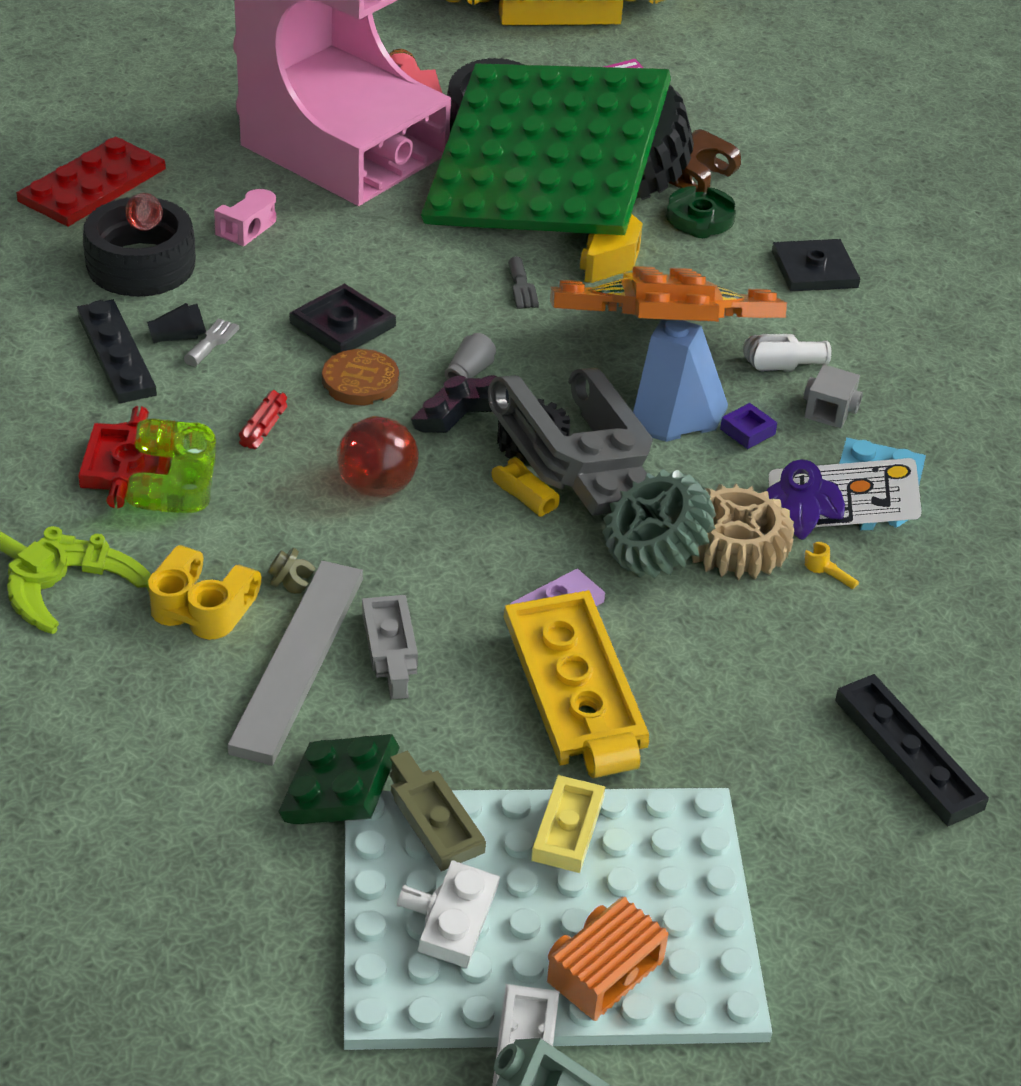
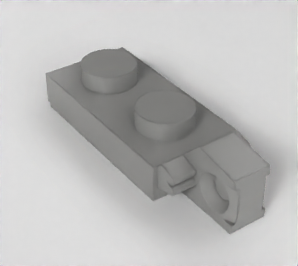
[362,595,418,700]

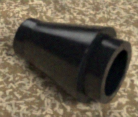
[147,303,206,343]

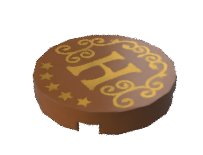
[322,349,399,406]

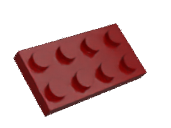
[16,136,166,227]

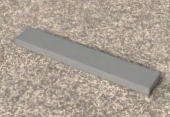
[228,561,363,766]

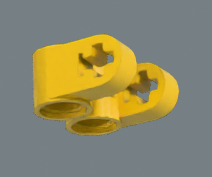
[148,545,261,640]

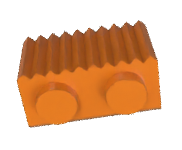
[547,897,668,1021]

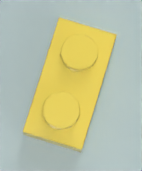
[531,775,605,873]

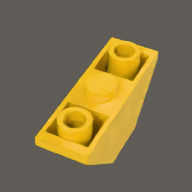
[580,214,643,283]

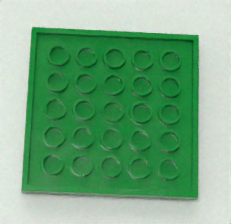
[421,64,671,235]

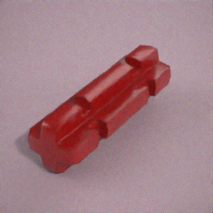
[239,390,287,449]

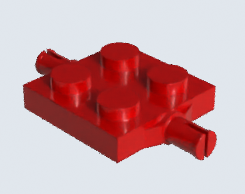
[78,406,176,509]

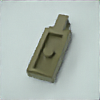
[389,750,486,871]

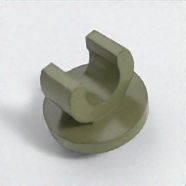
[267,547,316,594]

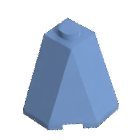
[633,319,728,442]

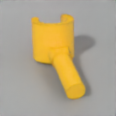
[805,542,859,589]

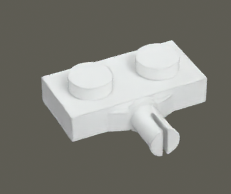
[397,860,500,968]

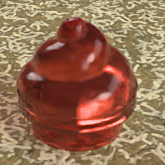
[125,193,163,230]

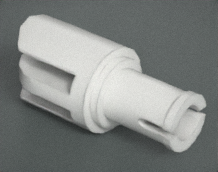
[743,334,831,372]

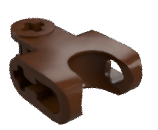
[669,129,741,193]

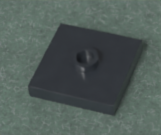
[772,239,860,292]
[289,283,396,354]

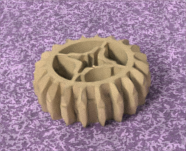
[692,483,794,581]

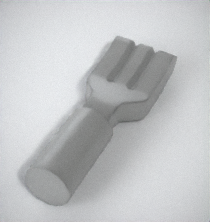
[184,318,239,367]

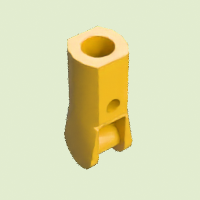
[491,457,560,517]

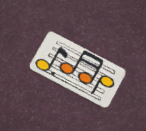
[769,458,921,527]

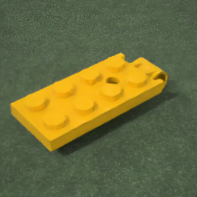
[503,590,649,778]

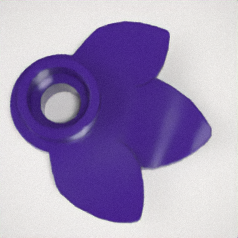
[766,459,845,540]

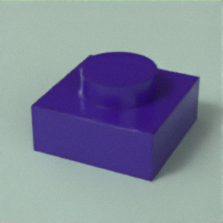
[720,403,778,449]

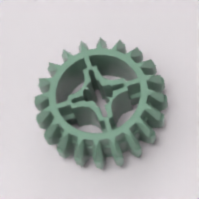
[602,469,716,579]

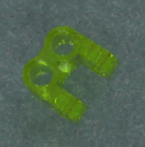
[125,419,216,513]

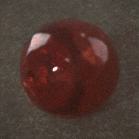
[337,416,419,498]

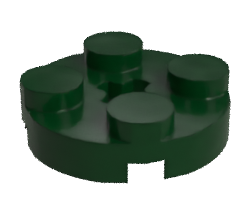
[666,186,736,239]

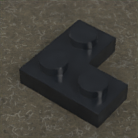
[411,375,509,433]

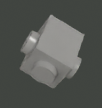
[803,364,863,428]

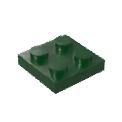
[278,734,400,825]

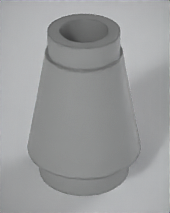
[445,333,496,380]

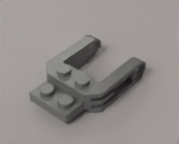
[488,368,653,516]

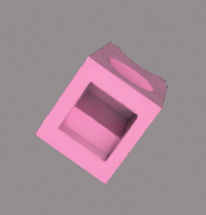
[214,189,276,246]

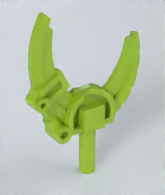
[0,526,151,634]

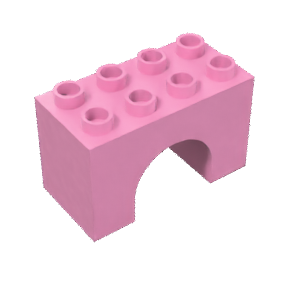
[233,0,451,206]

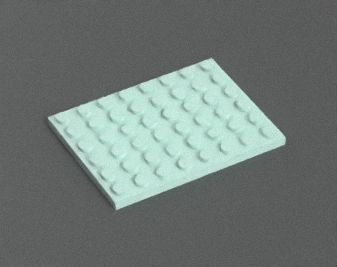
[344,788,772,1050]

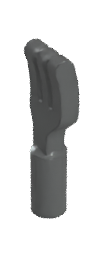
[508,256,539,309]

